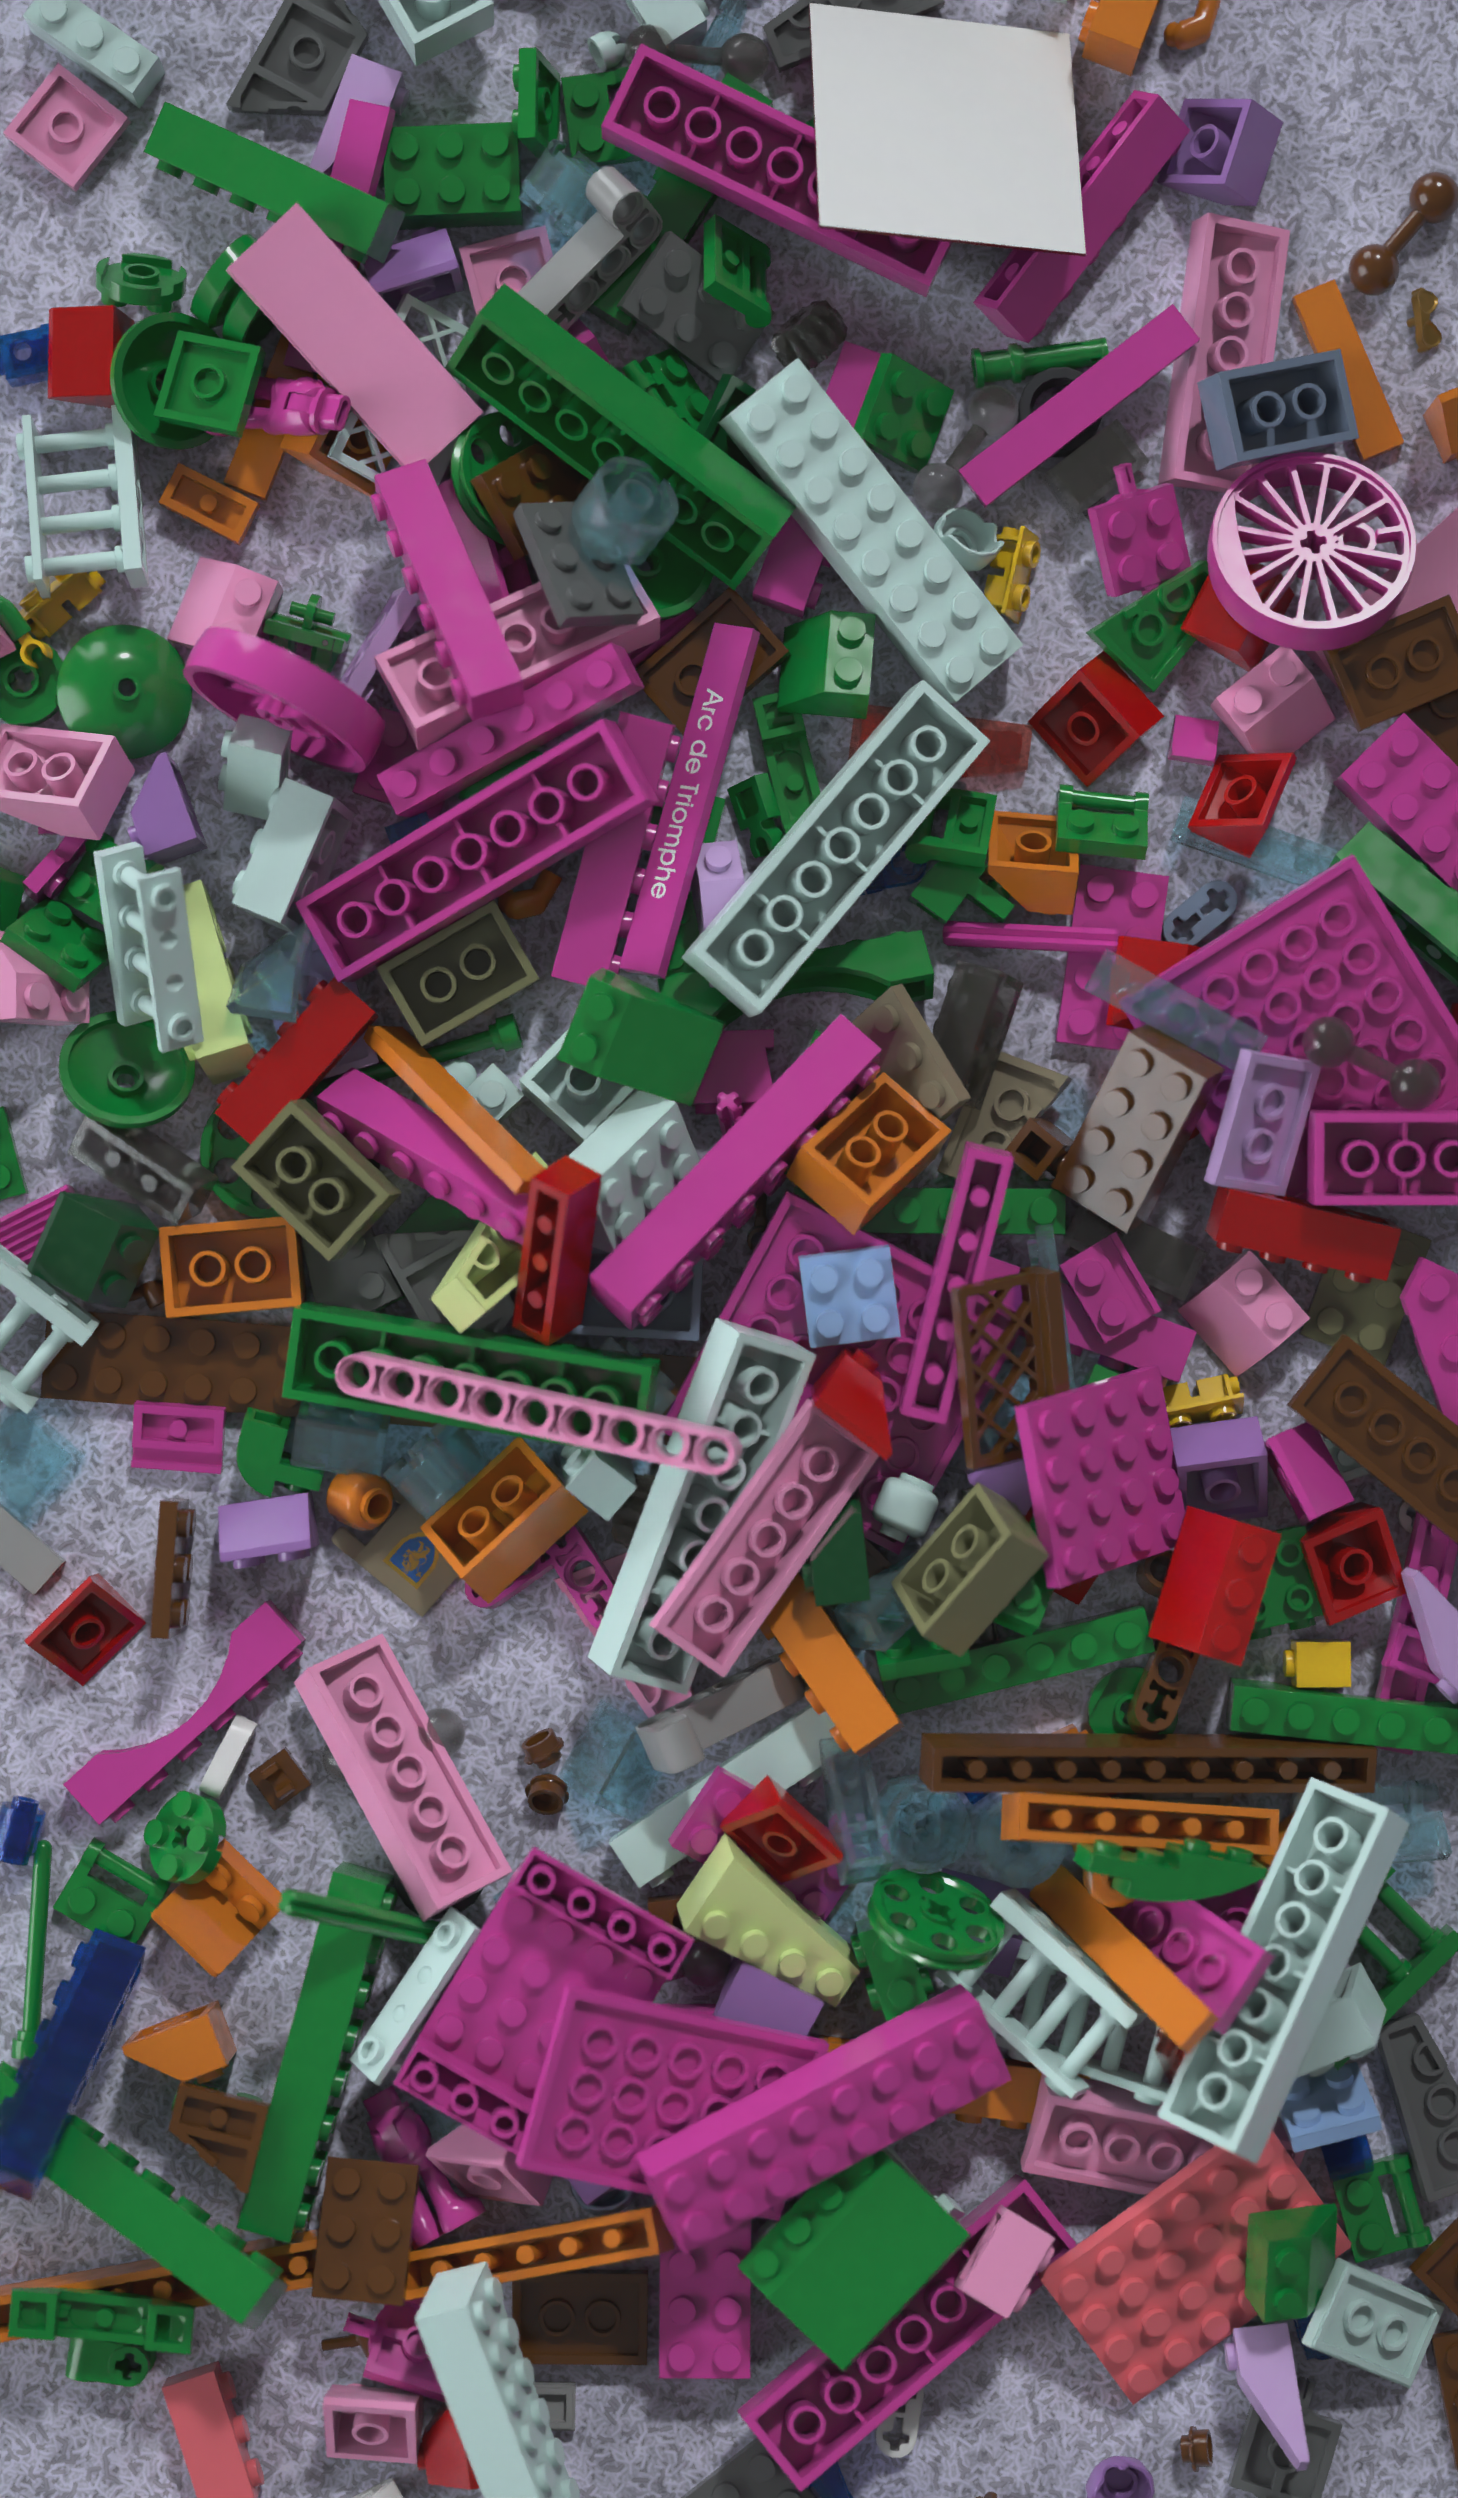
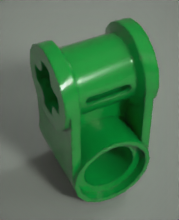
[65,2338,157,2387]

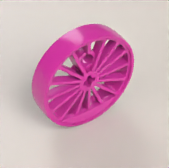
[1207,452,1416,651]
[183,627,386,773]

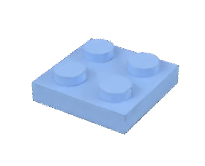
[798,1244,901,1348]
[1279,2062,1383,2153]

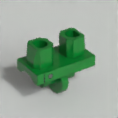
[263,594,352,674]

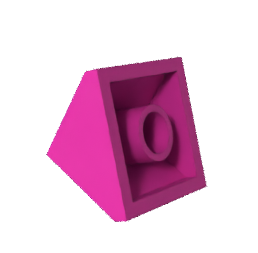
[1265,1422,1354,1527]

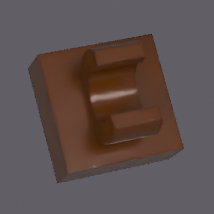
[248,1747,312,1811]

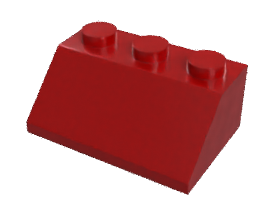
[1147,1505,1281,1666]

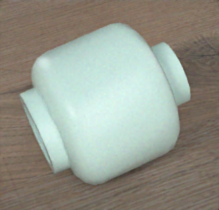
[872,1472,939,1543]

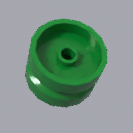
[190,234,275,345]

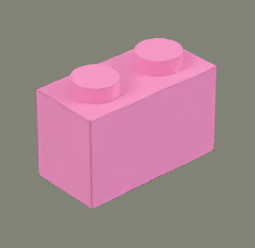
[954,2204,1055,2319]

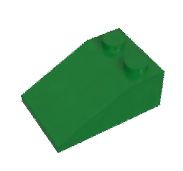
[557,967,726,1106]

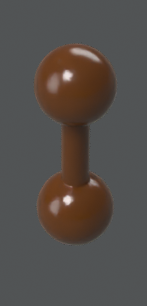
[1348,172,1458,296]

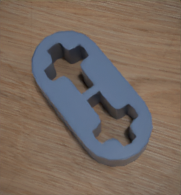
[1162,880,1238,946]

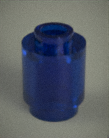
[0,1795,46,1866]

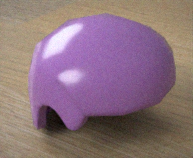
[1086,2456,1155,2498]

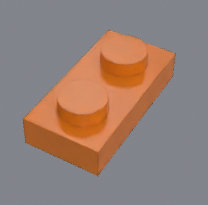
[159,463,260,546]

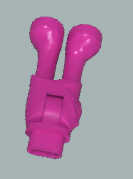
[206,376,351,437]
[362,2085,487,2250]

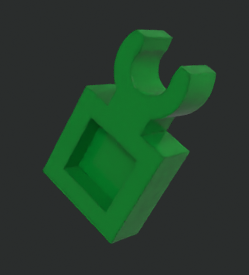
[727,773,784,859]

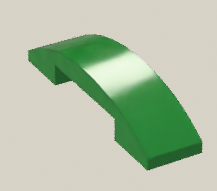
[752,692,821,835]
[8,2288,196,2355]

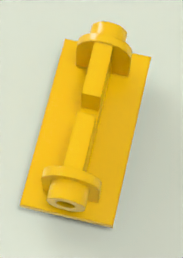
[983,526,1041,624]
[19,571,106,640]
[1163,1374,1244,1428]

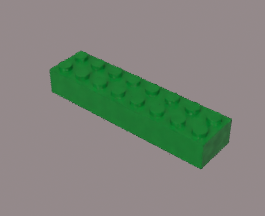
[445,283,797,591]
[282,1301,661,1453]
[237,1861,399,2243]
[0,2060,289,2331]

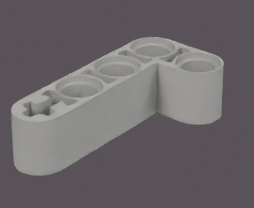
[518,166,663,330]
[636,1652,806,1774]

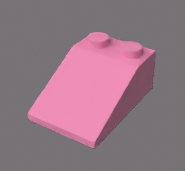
[0,723,135,840]

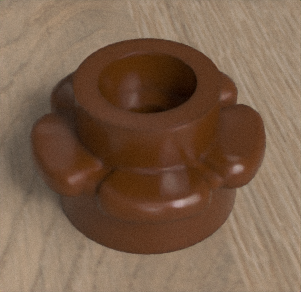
[521,1728,564,1769]
[525,1774,569,1815]
[1180,2426,1213,2472]

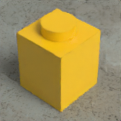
[1283,1639,1351,1688]

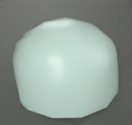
[934,507,1005,572]

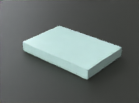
[1301,2257,1446,2389]

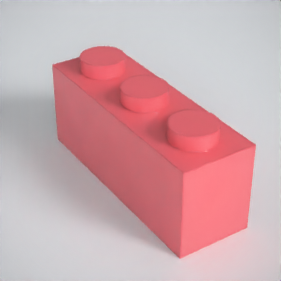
[162,2361,264,2498]

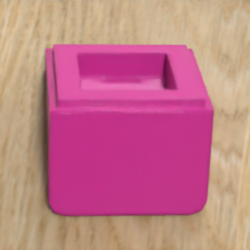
[1168,715,1219,766]

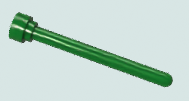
[313,1013,523,1097]
[11,1840,52,2060]

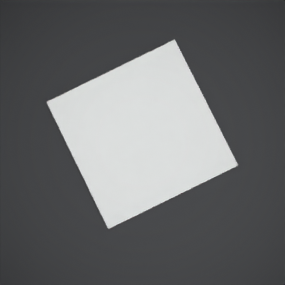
[809,3,1086,257]

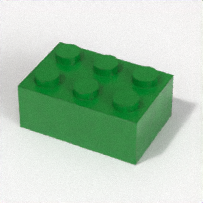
[384,122,523,230]

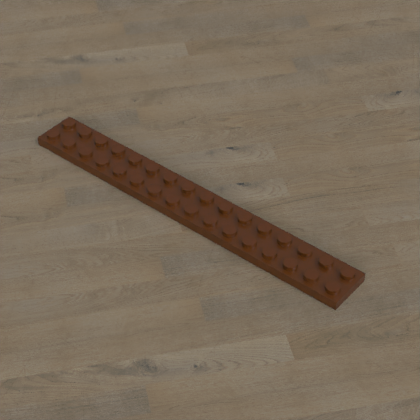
[40,1311,697,1445]

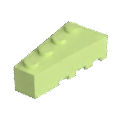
[183,880,257,1085]
[430,1151,548,1334]
[676,1833,860,2007]

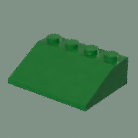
[737,2147,972,2372]

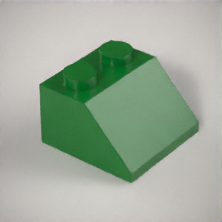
[777,610,876,719]
[1244,2203,1338,2323]

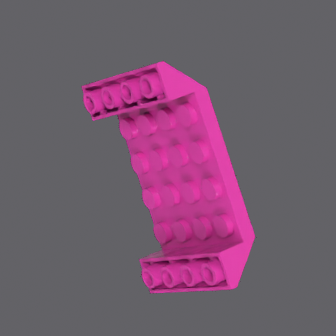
[393,1846,694,2176]

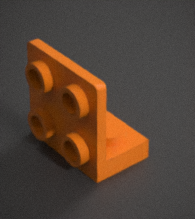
[151,1838,282,1977]

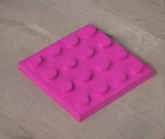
[1014,1366,1185,1588]

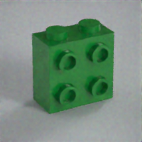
[1250,1524,1323,1640]
[850,1918,935,2021]

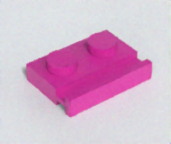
[1058,1232,1162,1344]
[131,1400,226,1474]

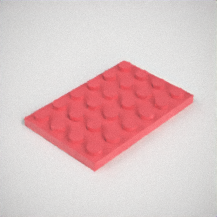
[1037,2131,1352,2405]

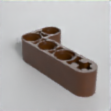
[1127,1550,1200,1735]

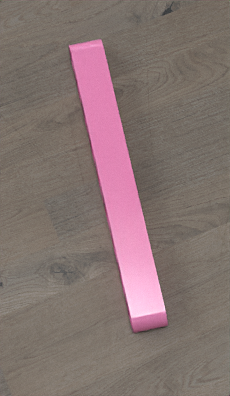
[335,1352,742,1475]

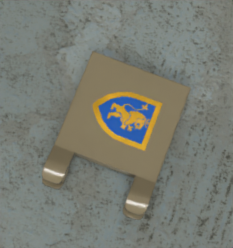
[332,1472,458,1618]

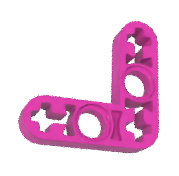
[465,1524,616,1629]

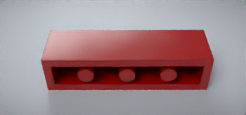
[214,977,379,1145]
[512,1155,602,1346]
[1205,1186,1402,1284]

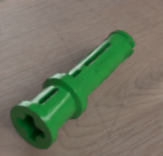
[971,337,1109,389]

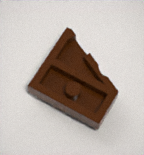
[168,2082,271,2194]

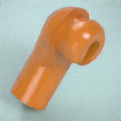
[1163,0,1221,50]
[498,869,562,920]

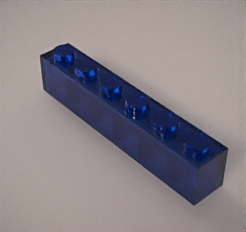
[0,1928,146,2203]

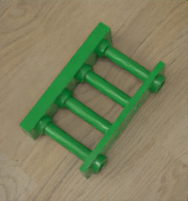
[1334,1866,1458,2070]

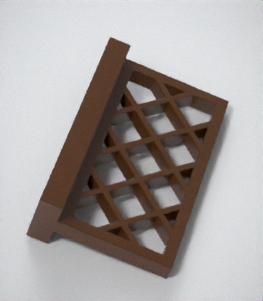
[950,1266,1070,1470]

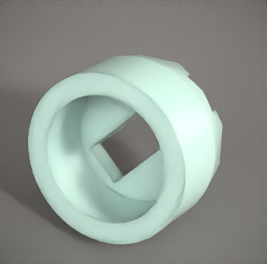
[587,30,626,71]
[443,1059,477,1089]

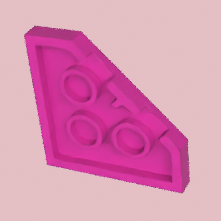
[1400,1256,1458,1426]

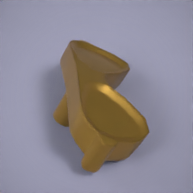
[1406,288,1442,353]

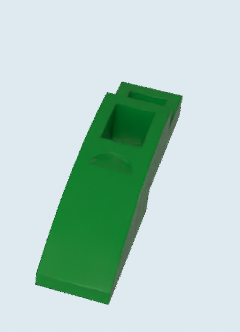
[1074,1838,1267,1902]

